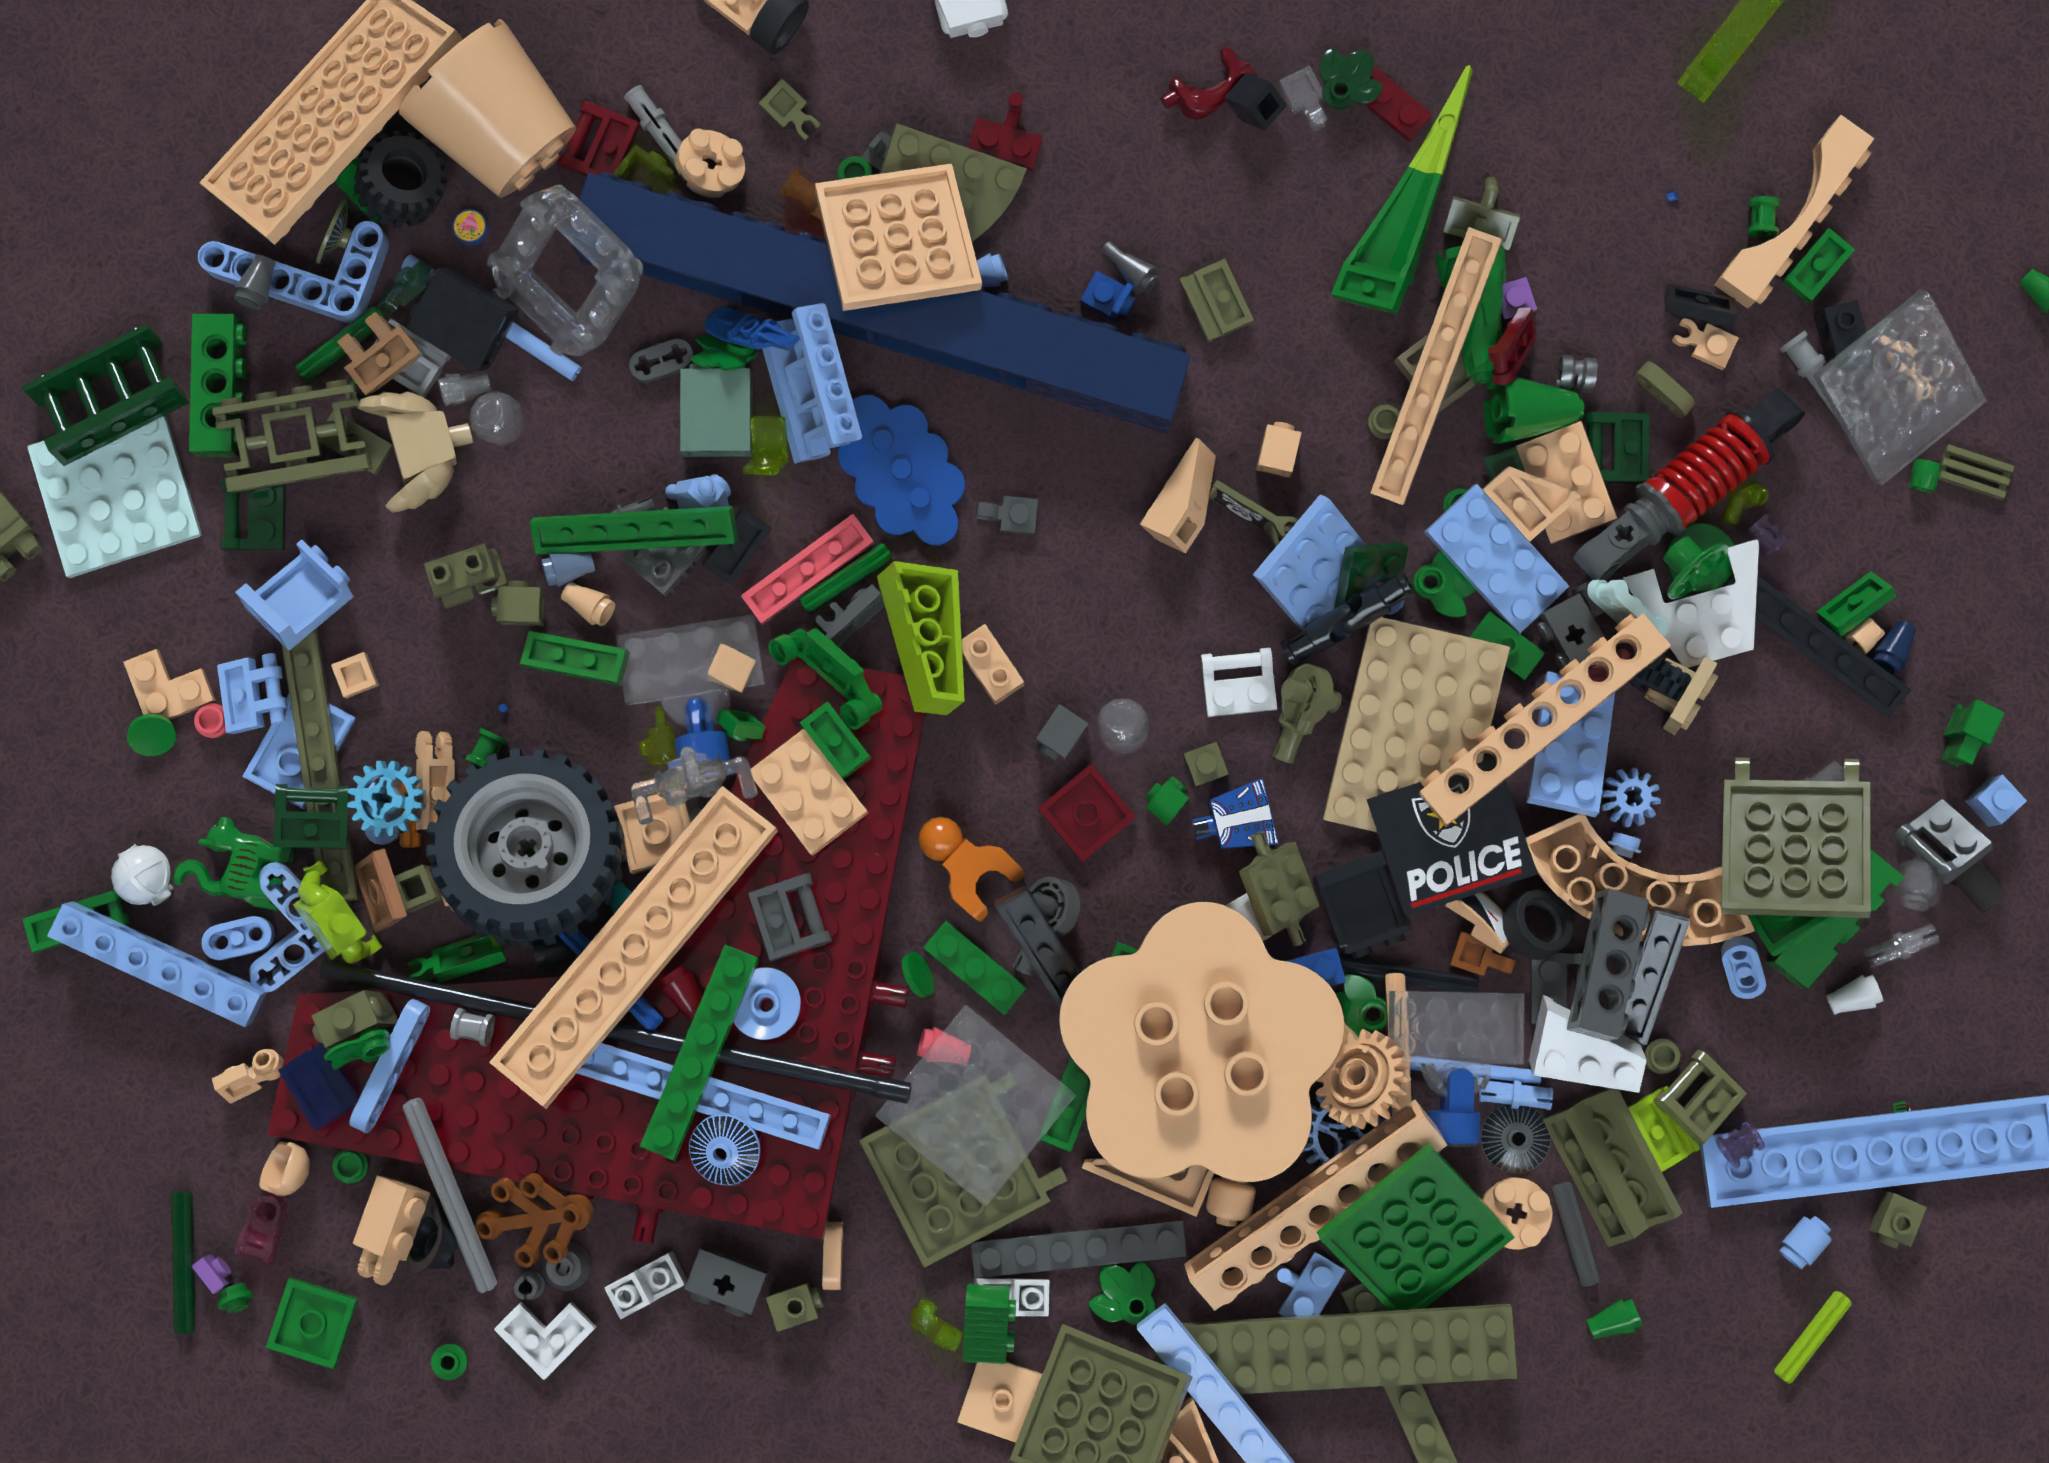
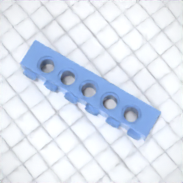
[47,901,267,1027]

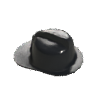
[407,1194,457,1274]

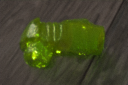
[910,1299,964,1352]

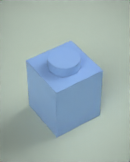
[1965,775,2027,827]

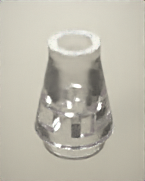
[437,371,492,408]

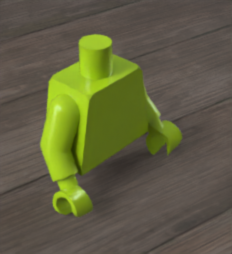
[293,858,383,964]

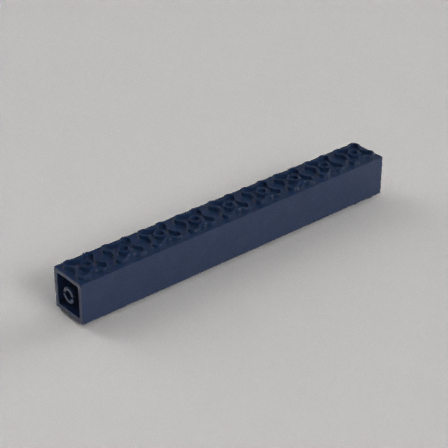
[567,172,1191,434]

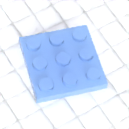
[1253,494,1366,632]

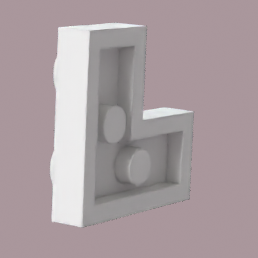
[494,1302,596,1380]

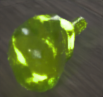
[639,706,677,766]

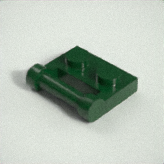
[1585,412,1650,484]
[220,479,286,551]
[273,784,349,849]

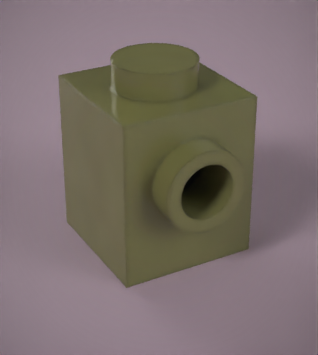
[491,581,545,626]
[394,865,443,912]
[1869,1191,1927,1249]
[766,1281,824,1332]

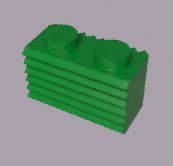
[963,1283,1016,1364]

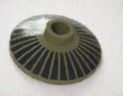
[316,199,353,264]

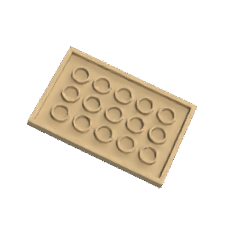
[1323,617,1510,832]

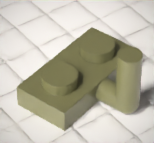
[1443,177,1520,250]

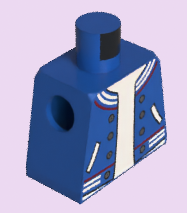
[1192,779,1279,850]

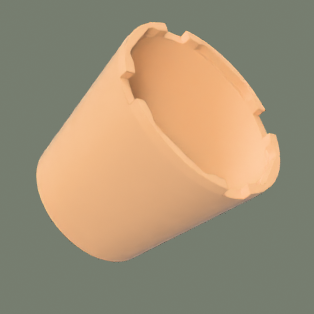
[399,19,576,198]

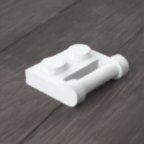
[1201,648,1277,717]

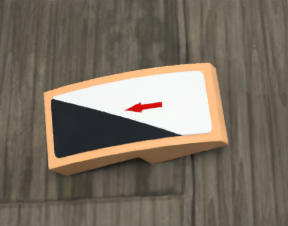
[1446,892,1509,954]

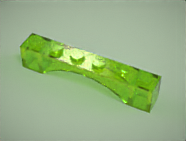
[1677,0,1784,103]

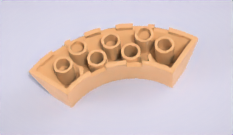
[1526,814,1755,946]

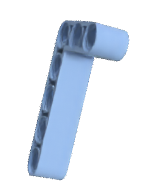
[197,221,390,323]

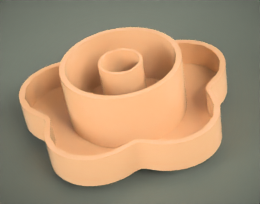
[1060,902,1344,1182]

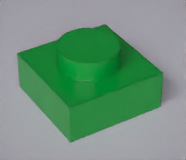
[716,708,766,741]

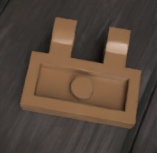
[337,312,423,396]

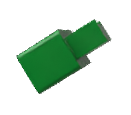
[1941,700,2005,768]

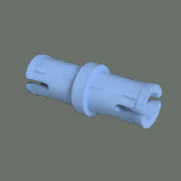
[1479,1079,1553,1110]

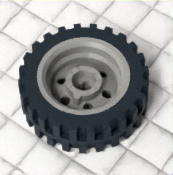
[426,748,626,947]

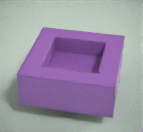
[1501,277,1537,322]
[192,1254,233,1294]

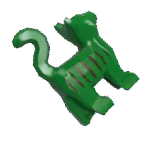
[173,817,296,911]

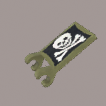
[1209,480,1298,547]

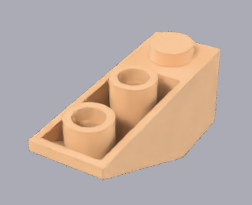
[1140,438,1216,554]

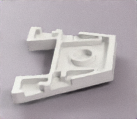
[1623,539,1759,668]

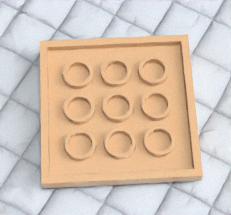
[815,164,982,311]

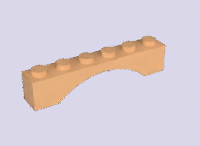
[1715,115,1875,309]

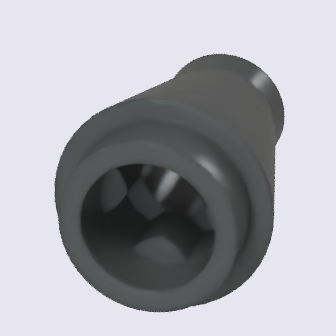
[234,254,276,310]

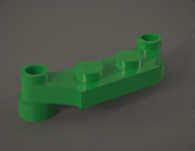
[768,628,882,730]

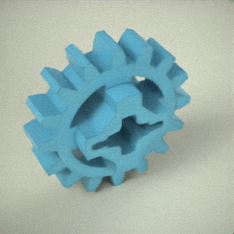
[347,761,426,837]

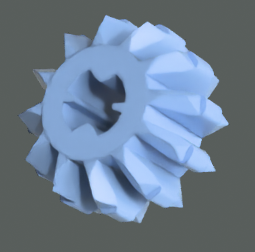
[1601,768,1661,828]

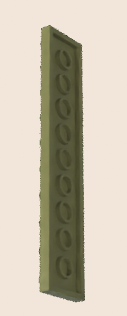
[1154,1304,1517,1397]

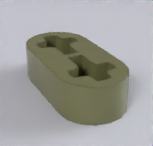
[1635,361,1696,418]

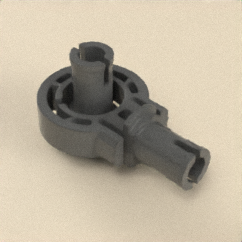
[1012,877,1080,976]

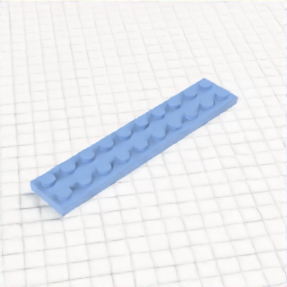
[1699,1095,2049,1208]

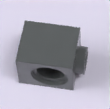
[1036,704,1089,762]

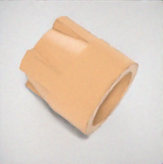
[1844,618,1885,655]

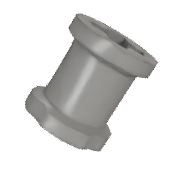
[450,1008,495,1047]

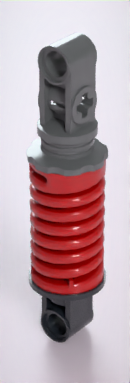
[1573,387,1806,581]

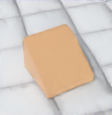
[707,643,756,693]

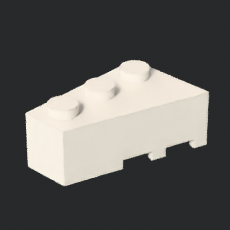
[1529,995,1647,1093]

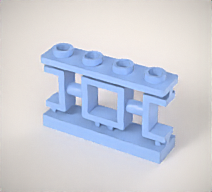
[763,303,862,464]

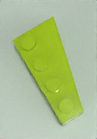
[877,561,965,715]

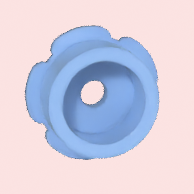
[1607,832,1642,859]

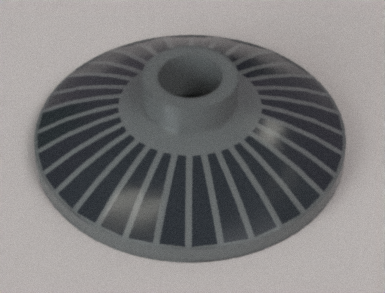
[1480,1104,1551,1174]

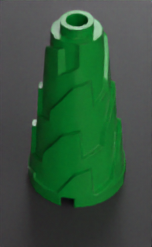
[1435,245,1506,384]

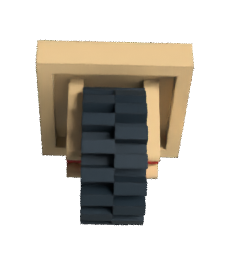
[1629,657,1718,735]

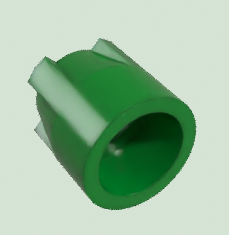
[1908,459,1942,493]

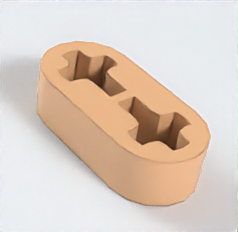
[822,1221,843,1290]

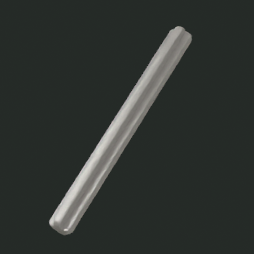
[402,1098,497,1293]

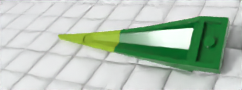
[1331,65,1472,315]

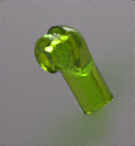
[1721,484,1769,526]

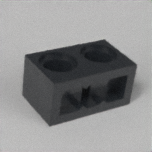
[1814,300,1877,382]

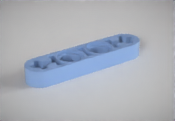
[349,999,430,1133]

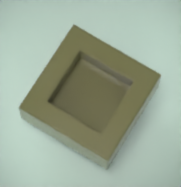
[1183,742,1229,787]

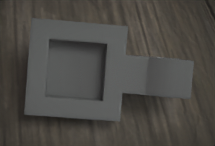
[977,496,1038,535]

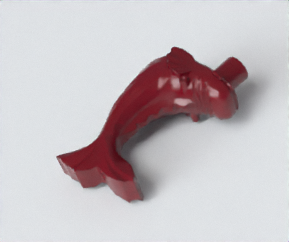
[1161,46,1257,120]

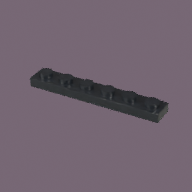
[1722,574,1911,718]

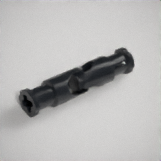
[1280,569,1417,667]

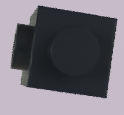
[1224,73,1287,130]

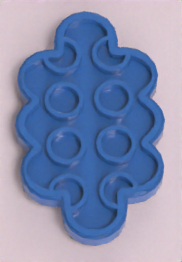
[838,395,965,547]

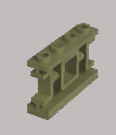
[212,380,373,493]

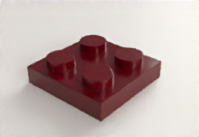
[1038,764,1136,863]

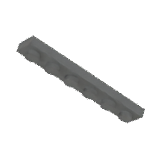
[971,1220,1187,1278]

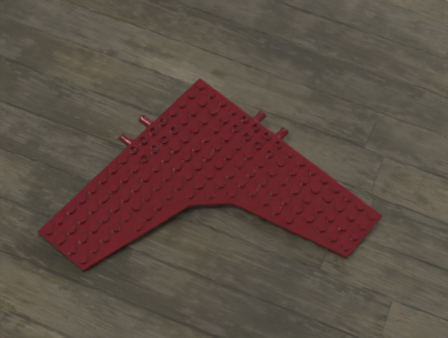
[267,657,926,1244]

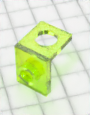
[612,144,675,187]
[743,415,789,475]

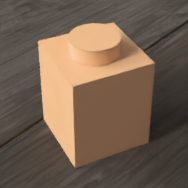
[1256,422,1302,478]

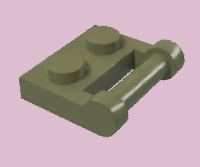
[1654,1050,1747,1145]

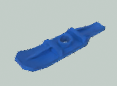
[705,306,800,351]

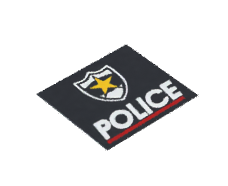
[1366,758,1538,916]

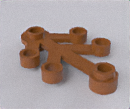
[475,1173,593,1268]

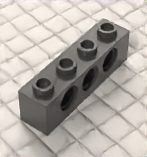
[1567,888,1650,1041]

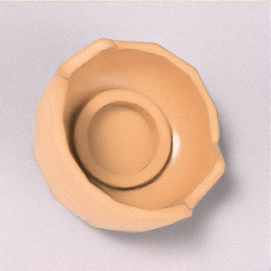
[259,1141,310,1196]

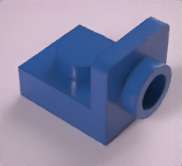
[1080,271,1136,322]

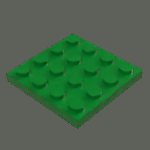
[1317,1143,1515,1311]

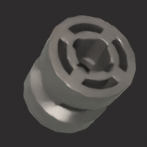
[1556,355,1598,393]

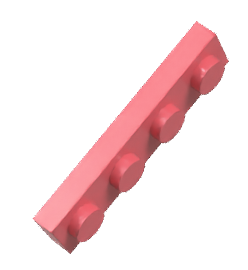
[741,514,874,625]

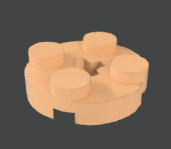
[675,128,745,198]
[1482,1177,1552,1250]

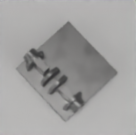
[621,507,709,597]

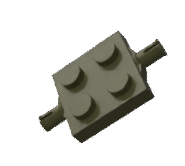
[1239,831,1320,947]

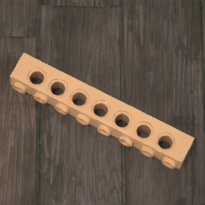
[1419,613,1671,827]
[1184,1100,1448,1311]

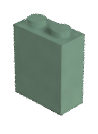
[680,364,753,457]

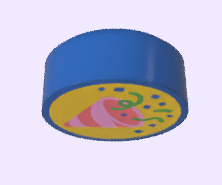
[452,209,489,245]

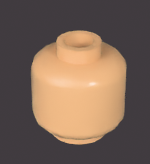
[1206,1176,1256,1227]

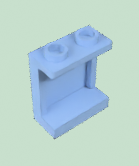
[235,539,354,651]

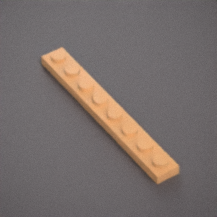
[1371,227,1503,505]

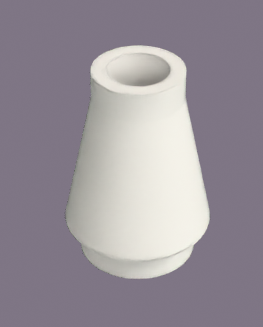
[1826,975,1883,1015]

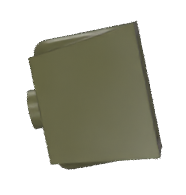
[311,990,398,1050]

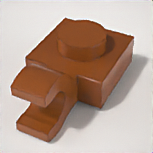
[1449,932,1516,976]

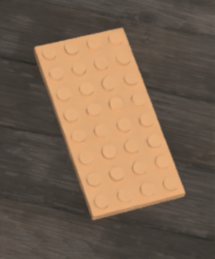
[199,0,463,245]

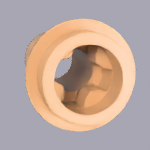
[561,582,615,626]

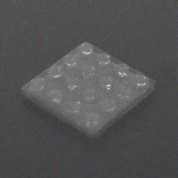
[1813,289,1987,486]
[875,1004,1076,1206]

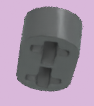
[629,339,694,383]

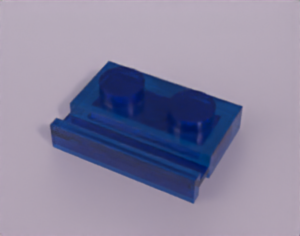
[278,1043,359,1131]

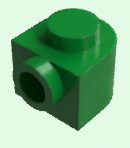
[1144,776,1189,826]

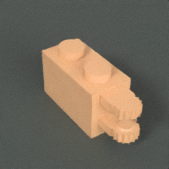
[353,1175,430,1286]

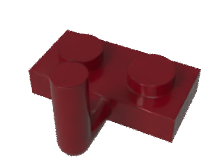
[968,92,1043,171]

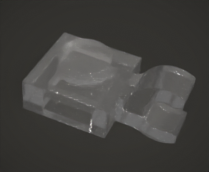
[1278,65,1327,133]

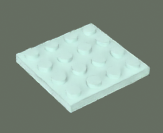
[27,415,203,578]

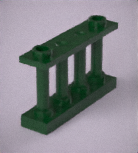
[22,323,189,466]

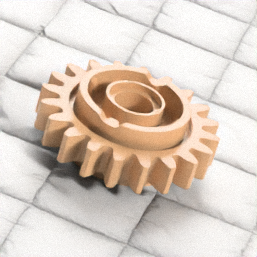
[1316,1029,1411,1129]

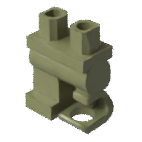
[0,491,42,582]
[424,543,508,609]

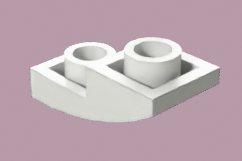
[604,1251,688,1320]
[974,1278,1049,1316]

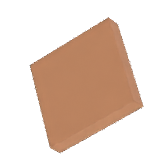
[354,849,407,933]

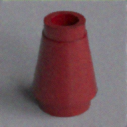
[659,965,702,1021]

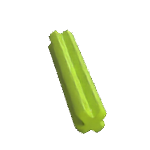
[1774,1291,1852,1384]

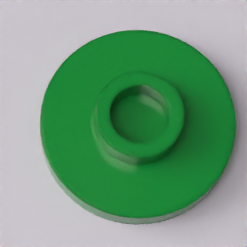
[127,714,176,756]
[902,951,934,998]

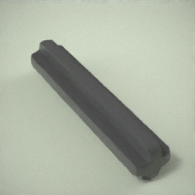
[1552,1182,1600,1287]

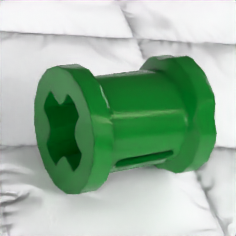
[1747,196,1780,238]
[466,727,509,767]

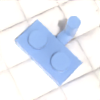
[1274,1251,1346,1317]

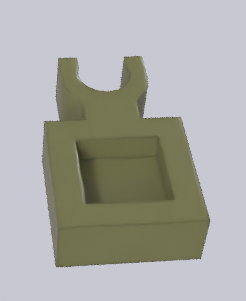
[758,79,820,141]

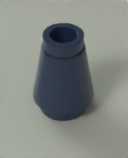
[1872,621,1916,675]

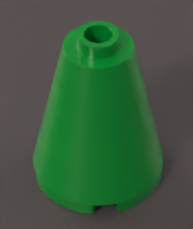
[1483,377,1584,444]

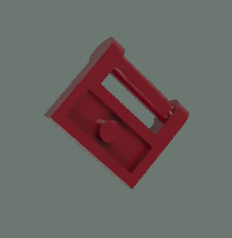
[556,101,640,177]

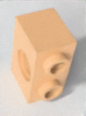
[961,624,1024,705]

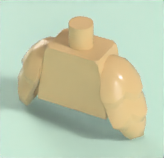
[358,392,473,513]

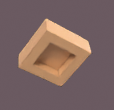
[331,652,379,699]

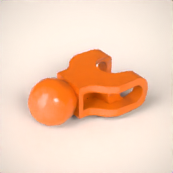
[918,817,1025,922]

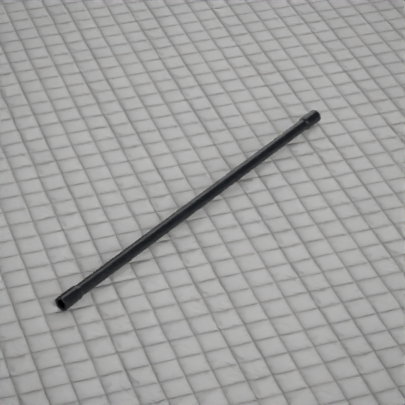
[320,958,912,1104]

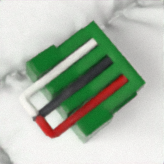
[1892,1101,1911,1113]

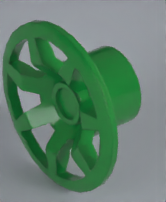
[1663,536,1728,600]

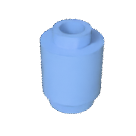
[1779,1216,1832,1270]

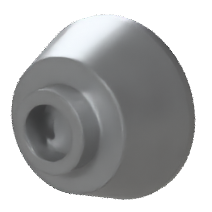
[542,1242,591,1291]

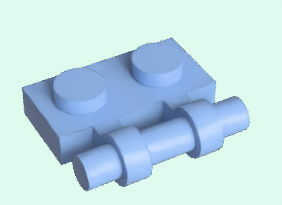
[217,653,287,734]

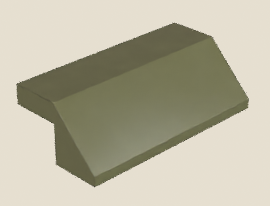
[1543,1088,1683,1247]

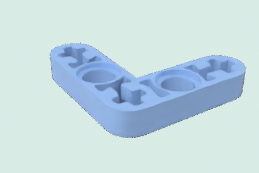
[249,862,325,993]

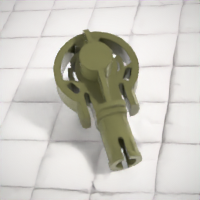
[1272,664,1341,764]

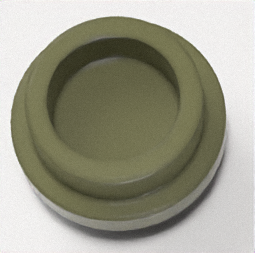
[1368,405,1400,440]
[1644,1039,1680,1074]

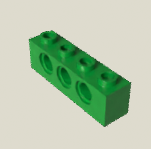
[189,314,248,457]

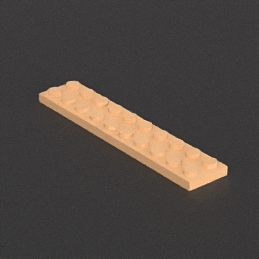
[489,786,778,1109]

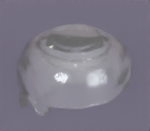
[469,391,526,445]
[1097,698,1150,754]

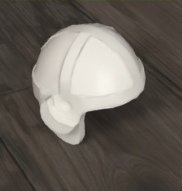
[111,844,174,906]

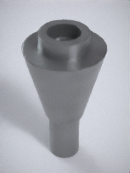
[1101,241,1159,295]

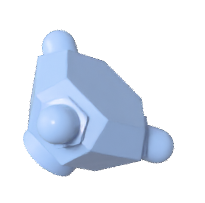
[665,474,731,509]

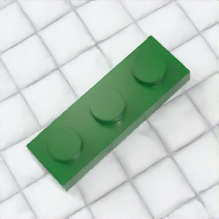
[520,631,630,686]
[923,921,1027,1015]

